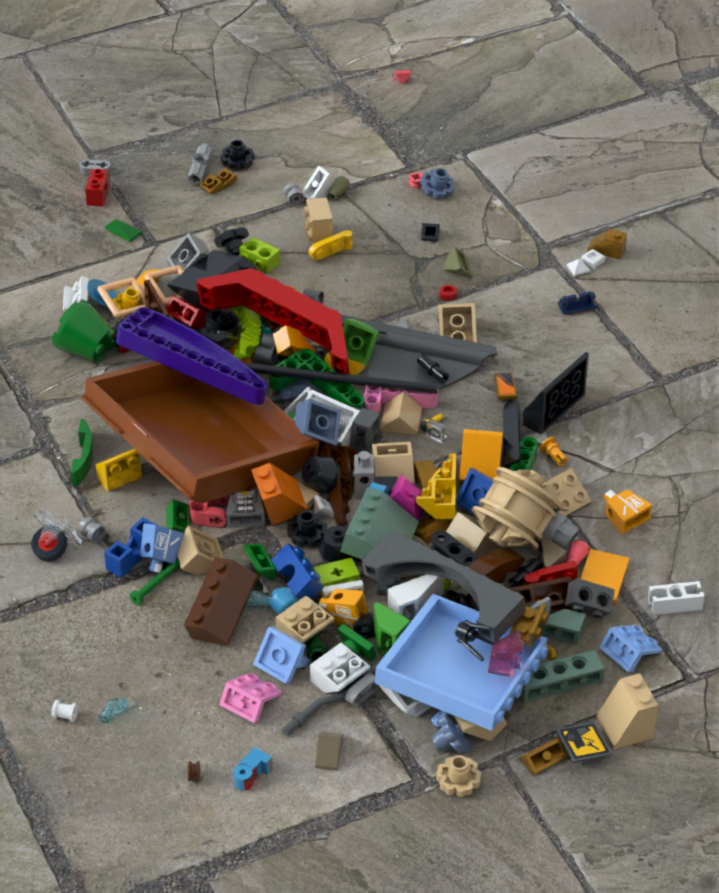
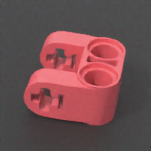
[190,495,230,527]

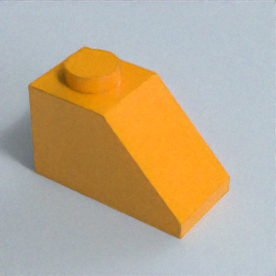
[273,326,316,357]

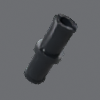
[417,354,449,384]
[509,557,543,587]

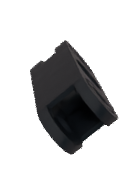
[431,530,478,566]

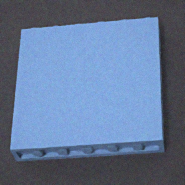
[374,594,548,731]

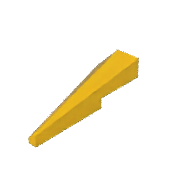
[416,453,457,519]

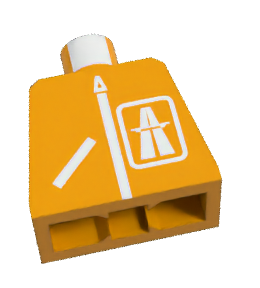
[604,490,652,535]
[319,589,368,630]

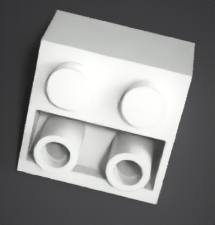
[310,643,370,693]

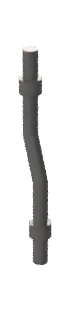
[282,661,380,736]

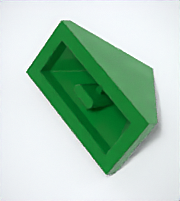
[105,218,142,242]

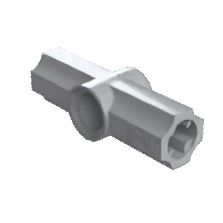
[188,144,212,185]

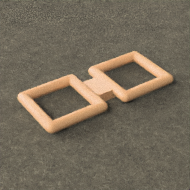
[97,265,185,319]

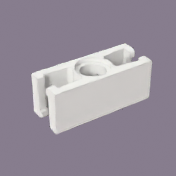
[648,581,704,615]

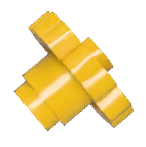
[112,288,143,319]

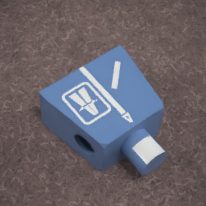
[141,524,184,573]

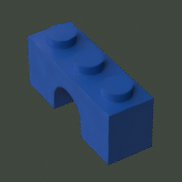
[104,517,157,578]
[271,543,324,600]

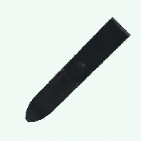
[503,398,521,468]

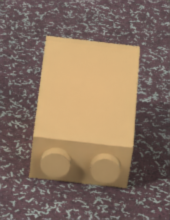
[596,673,658,750]

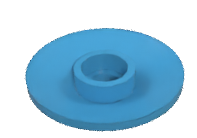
[87,279,117,307]

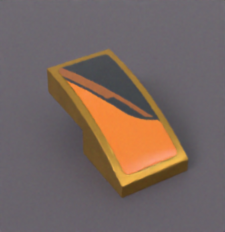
[494,372,517,400]

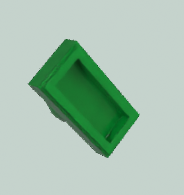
[338,624,376,661]

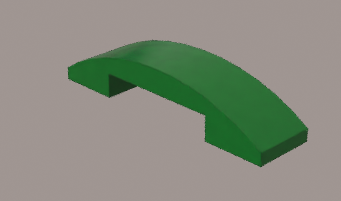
[71,419,93,487]

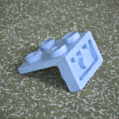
[599,625,663,672]

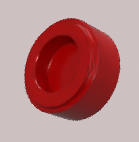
[439,285,457,301]

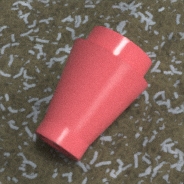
[566,540,589,565]

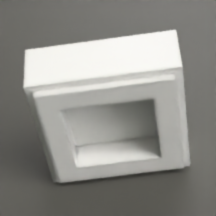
[581,249,606,269]

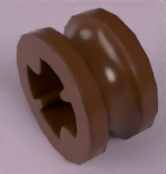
[188,761,200,781]

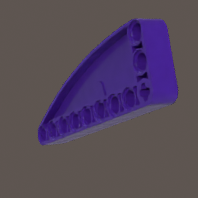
[116,307,268,405]

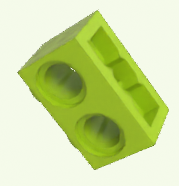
[239,237,280,274]

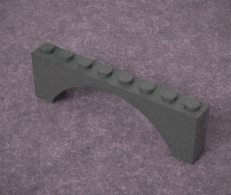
[362,530,526,643]

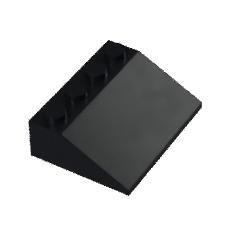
[167,250,256,313]
[522,352,589,434]

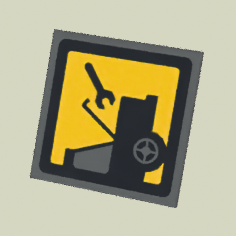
[556,722,613,766]

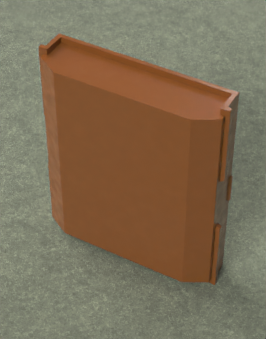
[81,361,320,503]

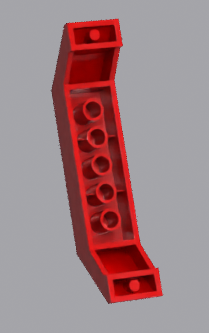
[196,268,350,374]

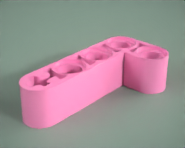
[364,386,439,413]

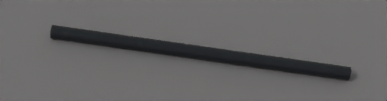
[243,362,438,394]

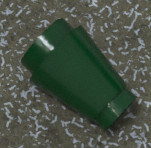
[307,634,328,662]

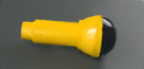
[420,413,444,432]

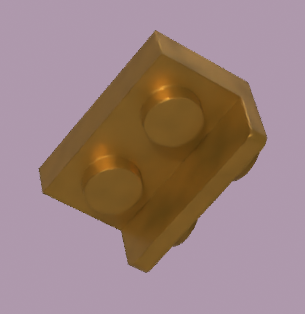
[508,603,549,647]

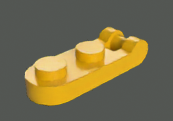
[308,230,352,261]

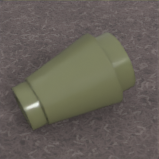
[328,176,350,200]

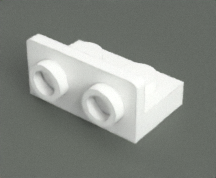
[63,276,88,311]

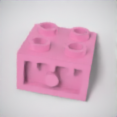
[219,673,282,723]

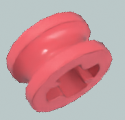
[409,172,423,188]

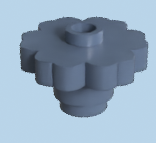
[420,168,455,199]
[432,712,472,753]

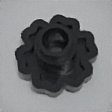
[221,140,255,170]
[214,227,249,255]
[287,511,327,547]

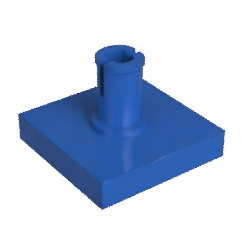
[456,468,493,514]

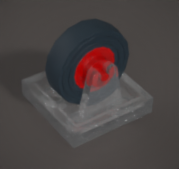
[31,510,83,562]

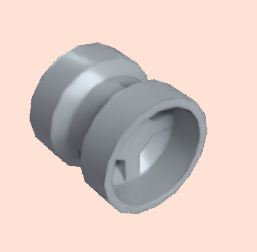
[283,182,304,206]
[78,516,106,543]

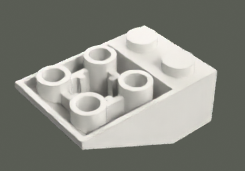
[388,574,444,622]

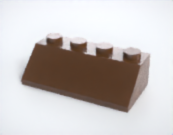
[184,557,258,645]

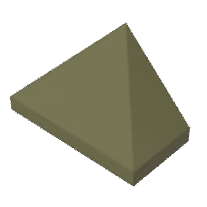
[442,246,472,278]

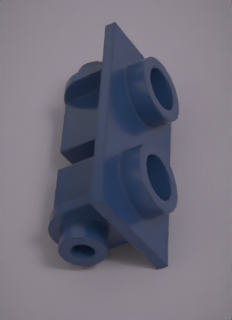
[557,291,597,315]

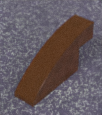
[454,548,525,589]

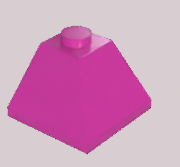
[389,474,425,521]

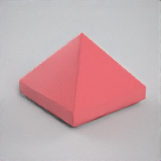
[394,70,411,85]

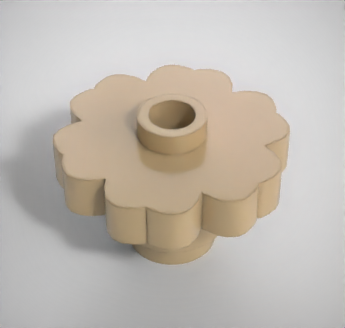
[436,755,481,797]

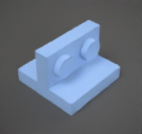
[253,626,310,684]

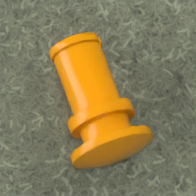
[540,437,568,467]

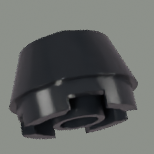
[204,308,239,337]
[301,456,341,493]
[318,526,354,562]

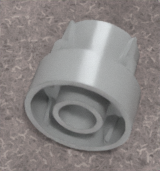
[542,511,579,550]

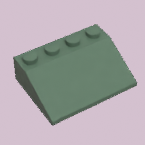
[340,487,419,560]

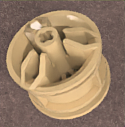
[472,467,563,550]

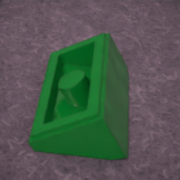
[166,499,190,533]
[243,544,277,581]

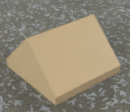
[380,391,422,435]
[446,512,494,555]

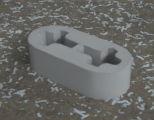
[79,159,111,175]
[345,673,379,707]

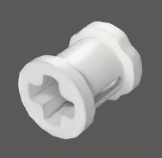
[51,700,78,722]

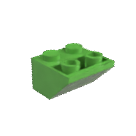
[374,602,410,657]

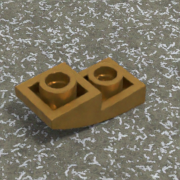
[199,168,237,194]
[413,460,437,491]

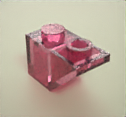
[488,631,524,677]

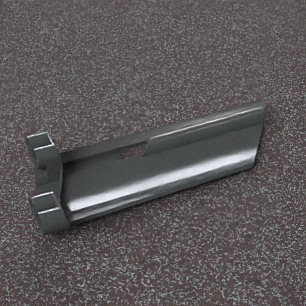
[254,288,498,390]

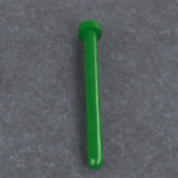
[130,558,180,605]

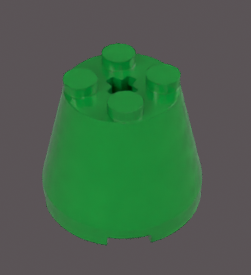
[52,300,116,363]

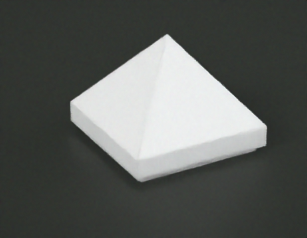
[567,259,590,276]
[314,495,334,517]

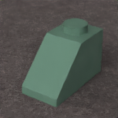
[541,609,586,646]

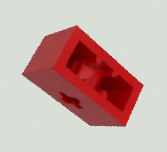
[85,169,110,206]
[166,295,208,329]

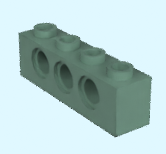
[520,650,605,703]

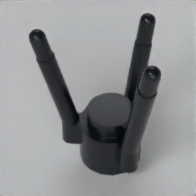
[455,620,509,661]

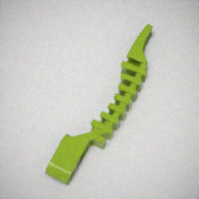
[230,305,261,360]

